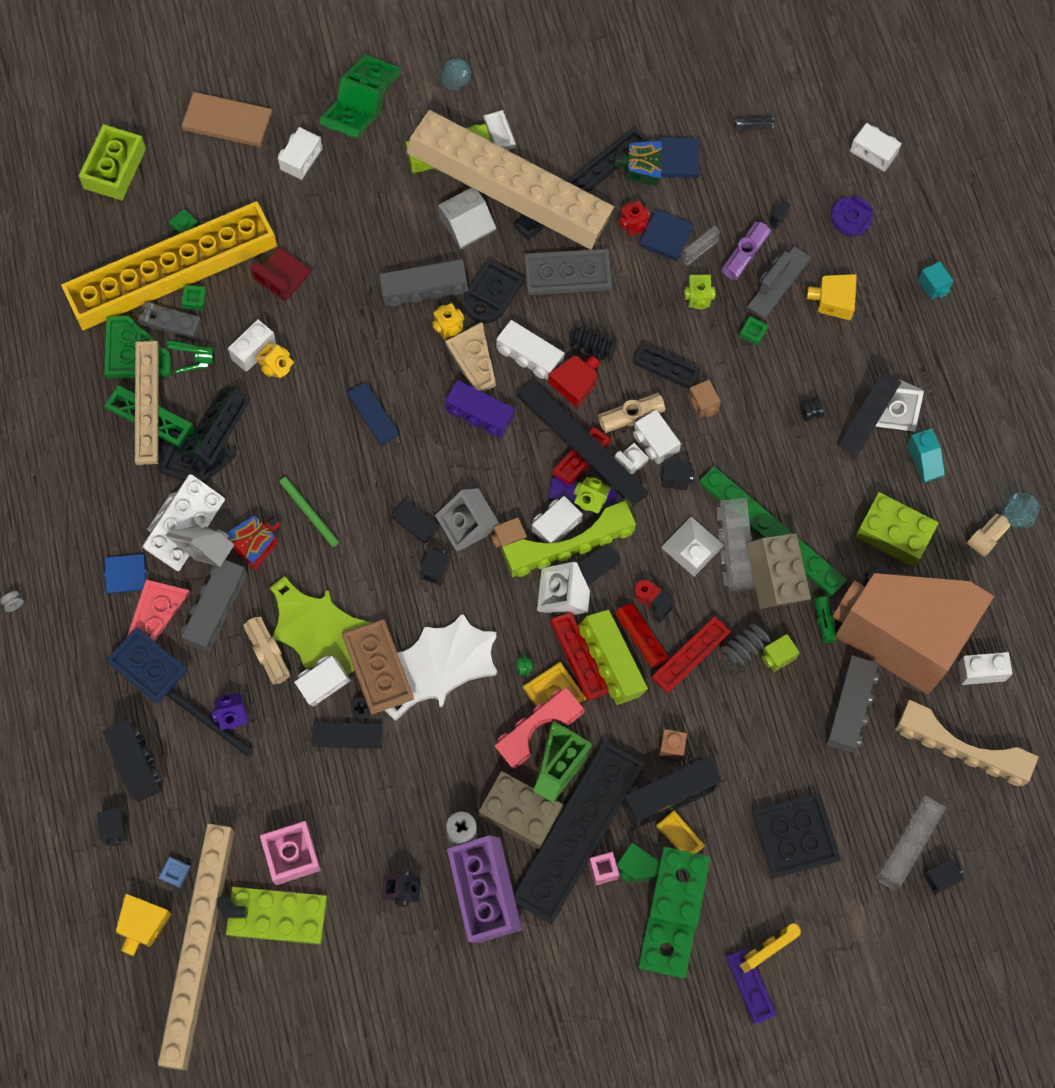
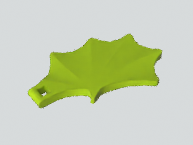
[269,576,374,676]

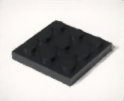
[752,793,840,879]

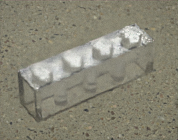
[716,498,755,592]
[875,796,946,891]

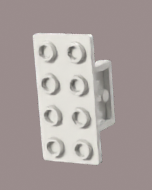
[142,474,225,571]

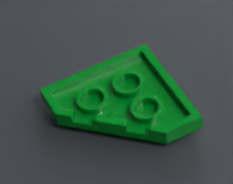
[104,316,171,378]

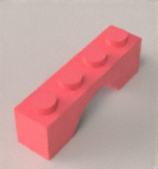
[495,688,585,770]

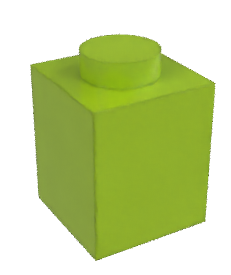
[762,634,800,672]

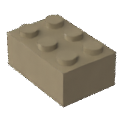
[746,533,811,609]
[479,771,563,850]

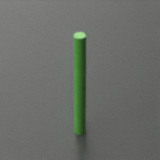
[279,477,339,547]

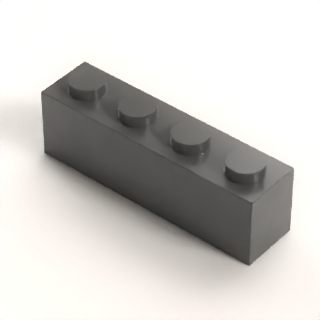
[380,259,469,306]
[181,560,247,653]
[826,655,880,753]

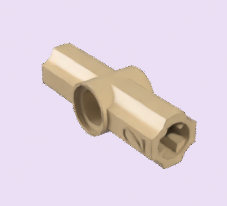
[598,393,665,433]
[243,616,290,685]

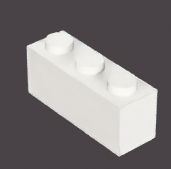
[497,320,564,380]

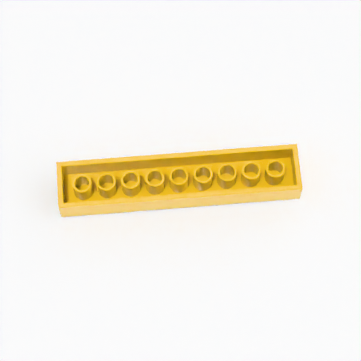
[61,201,277,331]

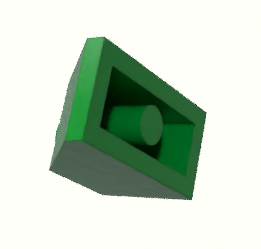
[617,843,660,883]

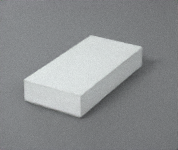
[483,110,516,150]

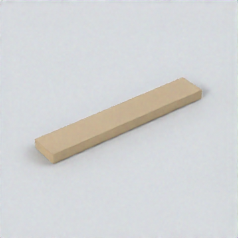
[135,341,159,465]

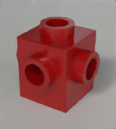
[618,200,650,237]

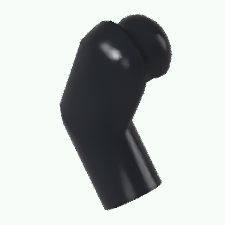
[217,895,248,918]

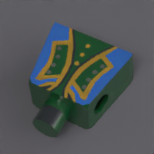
[613,141,662,186]

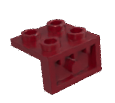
[250,248,311,302]

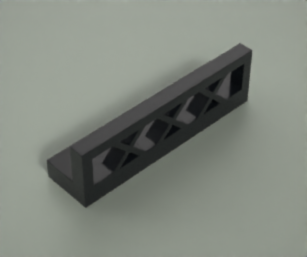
[180,386,250,467]

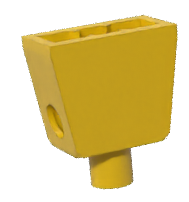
[806,274,857,320]
[116,894,171,956]

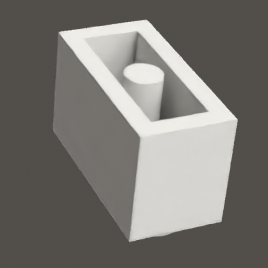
[850,123,901,172]
[278,127,323,180]
[228,320,276,372]
[633,410,681,464]
[532,496,583,543]
[958,652,1012,685]
[295,656,351,706]

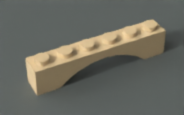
[895,700,1039,786]

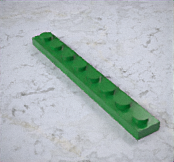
[699,466,847,598]

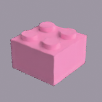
[260,821,321,885]

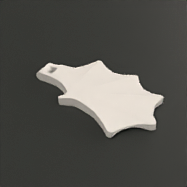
[384,615,497,721]

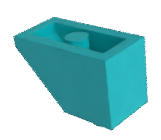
[907,428,945,483]

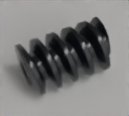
[569,323,617,363]

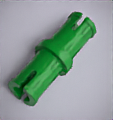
[814,596,837,644]

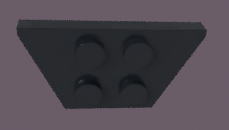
[158,426,236,484]

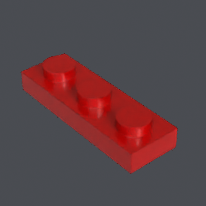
[552,427,611,487]
[615,604,670,667]

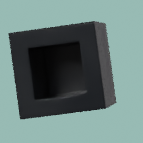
[661,459,695,491]
[419,548,450,586]
[97,809,127,847]
[923,859,964,895]

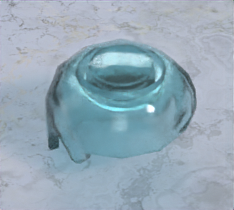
[439,58,472,91]

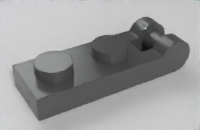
[137,301,201,339]

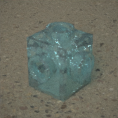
[1003,493,1041,529]

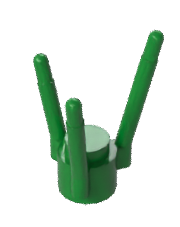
[166,340,214,373]

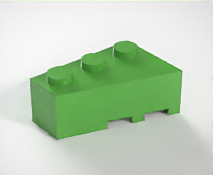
[533,721,592,803]

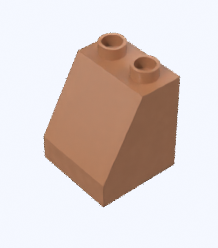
[833,573,994,695]

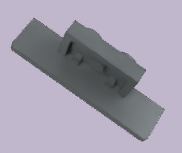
[747,246,811,319]

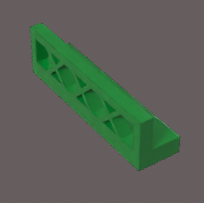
[104,385,195,447]

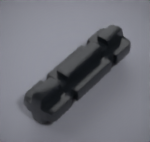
[734,116,775,130]

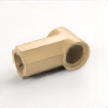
[967,513,1011,557]

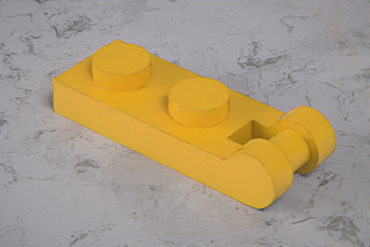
[740,924,801,973]

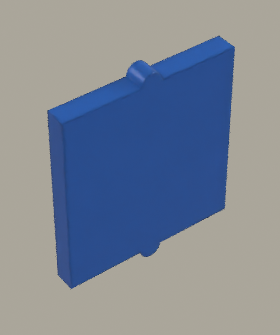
[103,554,148,594]

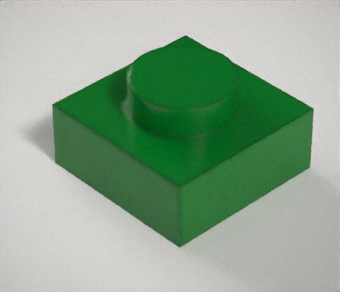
[169,209,199,234]
[182,285,207,310]
[739,317,768,346]

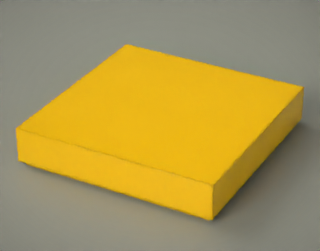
[523,662,586,725]

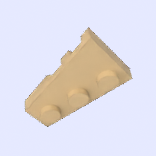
[445,323,496,392]

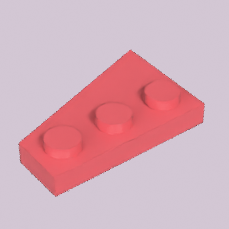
[127,580,190,642]

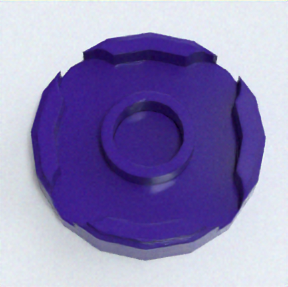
[831,196,873,236]

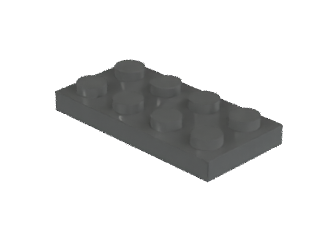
[525,249,612,295]

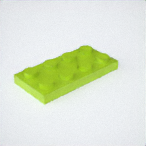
[226,887,327,945]

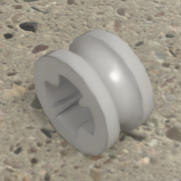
[0,591,24,612]

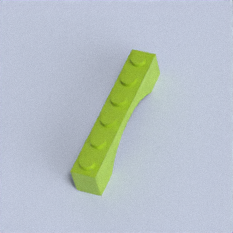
[502,501,636,577]

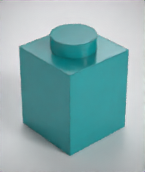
[918,262,954,300]

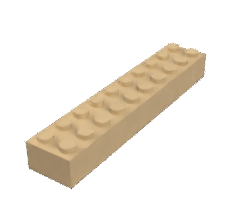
[407,110,614,250]

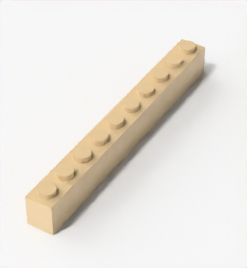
[158,824,234,1071]

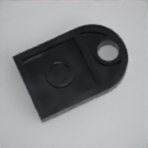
[464,259,525,324]

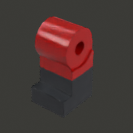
[634,580,675,623]

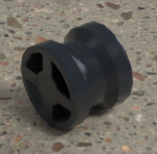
[800,397,824,422]

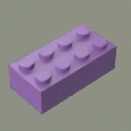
[447,835,522,943]

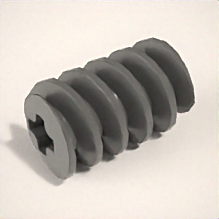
[720,624,771,672]

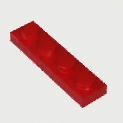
[549,612,609,702]
[651,616,731,695]

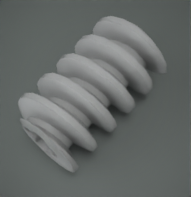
[446,812,477,847]

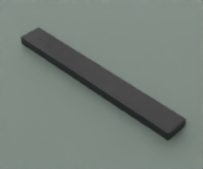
[514,127,649,241]
[516,381,648,507]

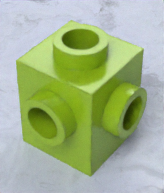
[684,275,715,309]
[574,477,611,513]

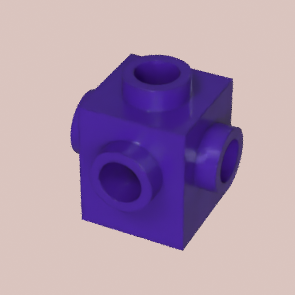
[211,693,248,730]

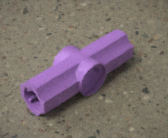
[722,222,771,280]

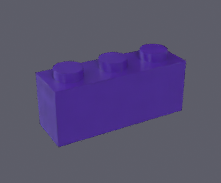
[445,380,515,438]

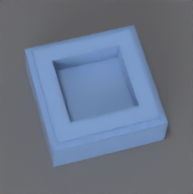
[159,856,191,888]

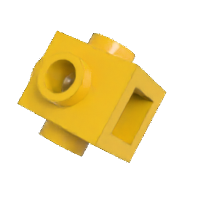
[432,303,464,341]
[255,343,294,378]

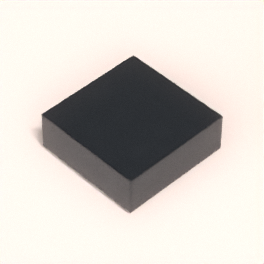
[770,201,790,229]

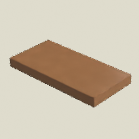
[182,92,273,147]
[342,619,414,715]

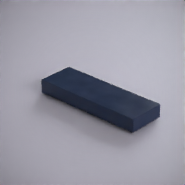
[347,382,399,446]

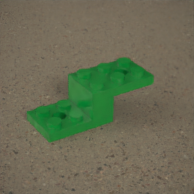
[320,54,401,138]
[638,847,710,979]

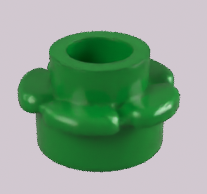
[516,655,533,677]

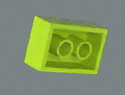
[79,124,146,200]
[855,492,939,568]

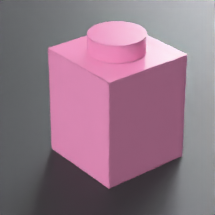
[589,852,619,886]

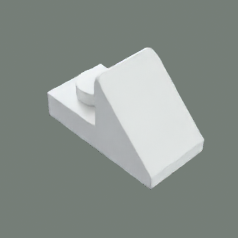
[613,443,649,475]

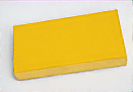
[656,811,705,854]

